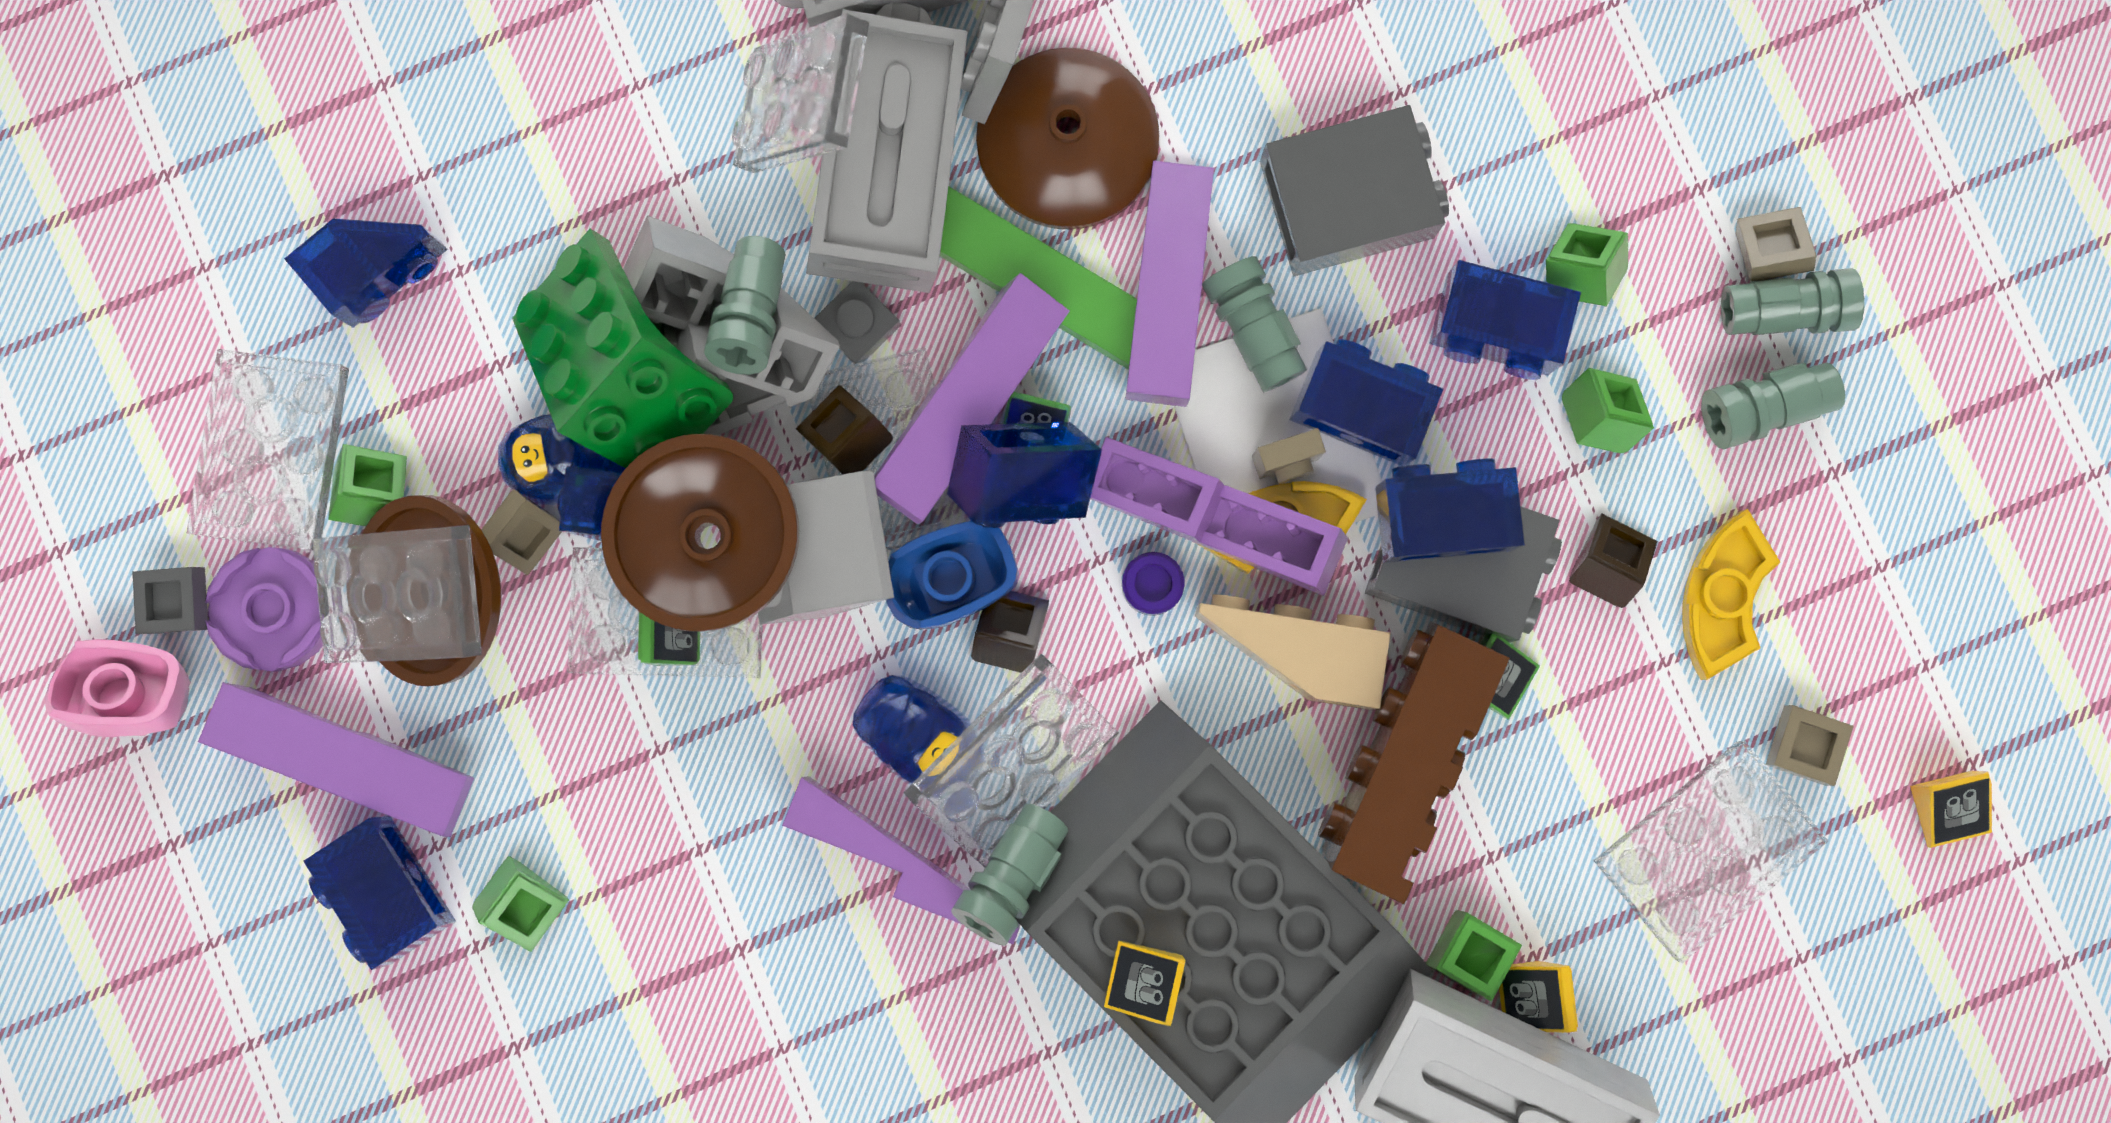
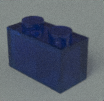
[1429,260,1581,380]
[1289,339,1443,466]
[947,422,1102,528]
[1375,458,1525,563]
[303,816,456,970]

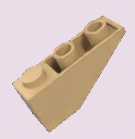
[1195,595,1391,710]

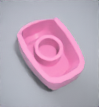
[45,639,191,737]

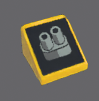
[1910,771,1992,848]
[1104,941,1185,1026]
[1499,961,1578,1033]

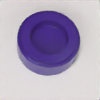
[1121,552,1185,616]

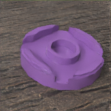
[205,547,337,672]

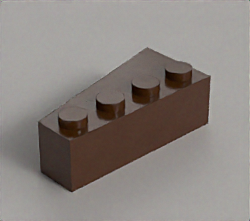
[1318,621,1510,905]

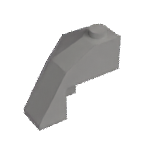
[623,215,840,435]

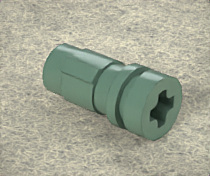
[704,236,786,375]
[1202,256,1307,393]
[1721,268,1865,335]
[1701,362,1845,450]
[951,804,1068,946]

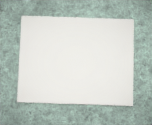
[1174,308,1392,565]

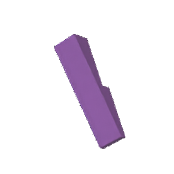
[1125,161,1214,407]
[874,273,1070,524]
[1082,437,1348,596]
[198,682,475,837]
[782,776,1020,945]

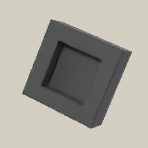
[815,281,901,368]
[132,567,208,634]

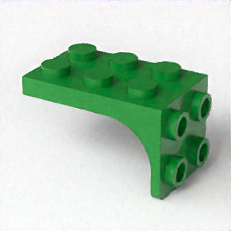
[512,228,733,468]

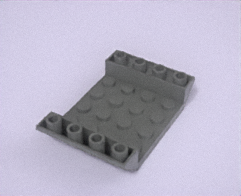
[1015,700,1434,1123]

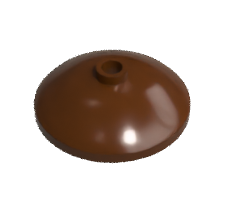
[976,48,1159,230]
[601,434,800,632]
[351,495,502,687]

